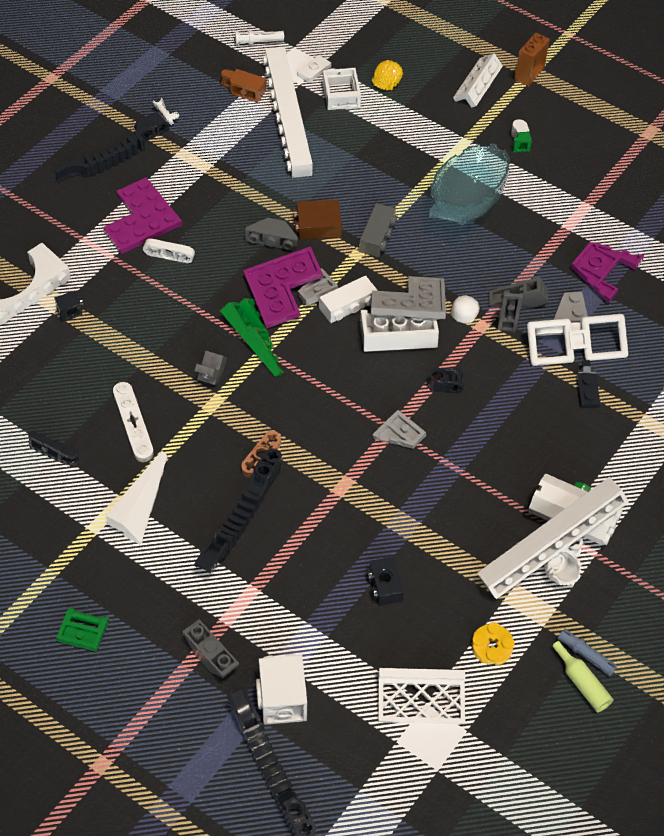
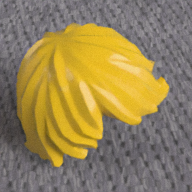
[372,60,403,90]

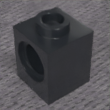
[54,291,84,322]

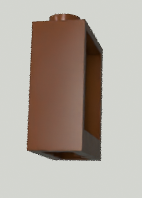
[515,33,550,87]

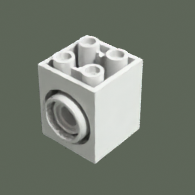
[256,654,307,725]

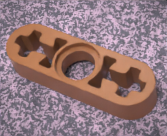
[242,431,281,478]

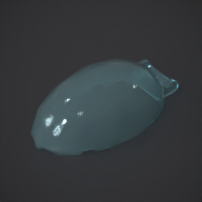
[429,144,510,225]

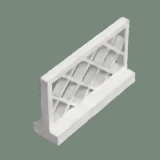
[378,668,465,724]

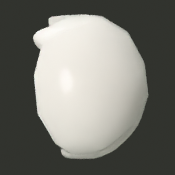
[451,295,480,323]

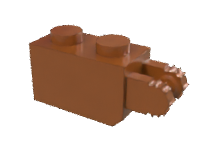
[221,69,266,103]

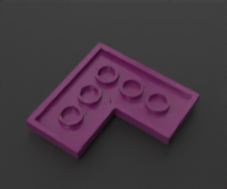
[103,177,182,254]
[243,246,323,329]

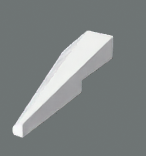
[106,451,168,545]

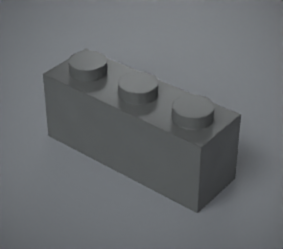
[359,203,398,257]

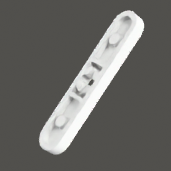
[113,382,154,462]

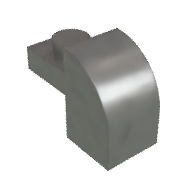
[195,351,228,385]

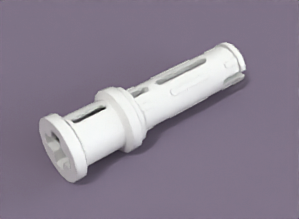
[235,30,284,45]

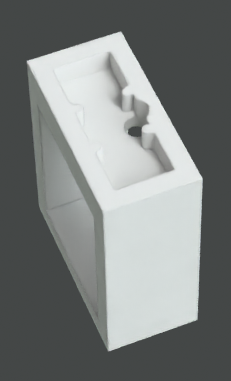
[323,68,361,110]

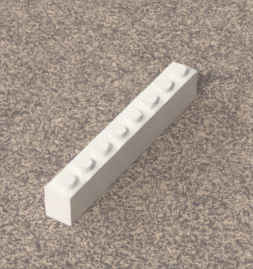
[477,477,629,599]

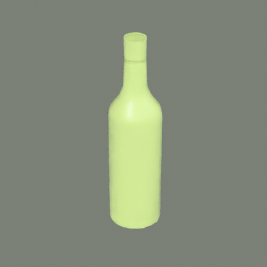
[553,641,614,712]

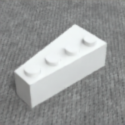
[360,310,439,351]

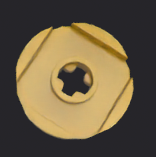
[472,622,515,665]

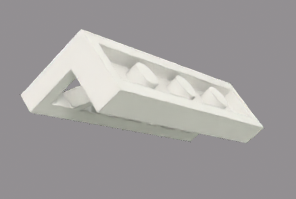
[453,53,502,108]

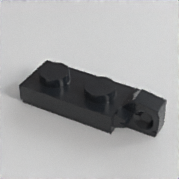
[577,360,600,408]

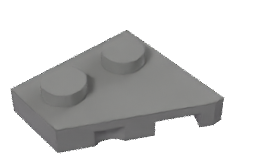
[298,268,338,306]
[554,292,588,323]
[373,410,426,449]

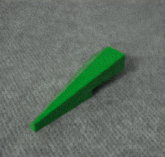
[220,298,284,377]

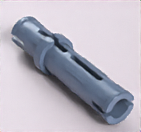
[558,628,617,677]

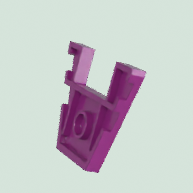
[571,242,644,303]

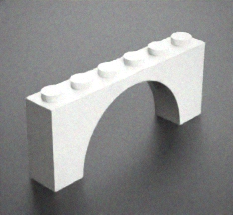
[0,243,71,325]

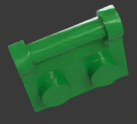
[56,607,110,652]

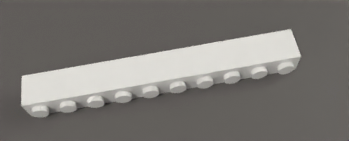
[263,47,312,178]

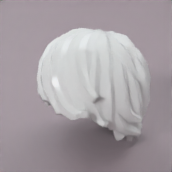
[544,546,582,585]

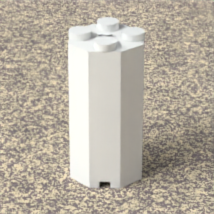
[529,473,623,545]

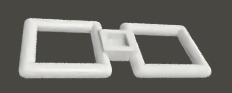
[527,314,628,366]

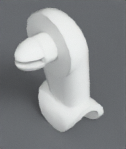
[153,98,179,125]

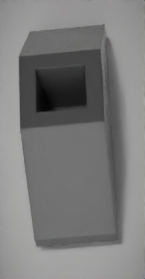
[245,218,298,251]
[183,619,239,678]

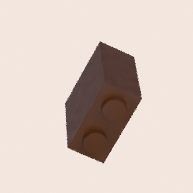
[294,199,342,240]

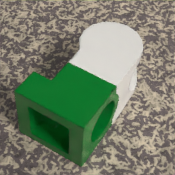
[511,120,532,152]

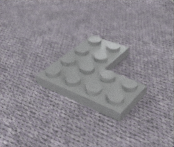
[371,276,446,320]

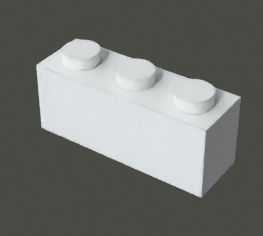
[319,276,377,323]

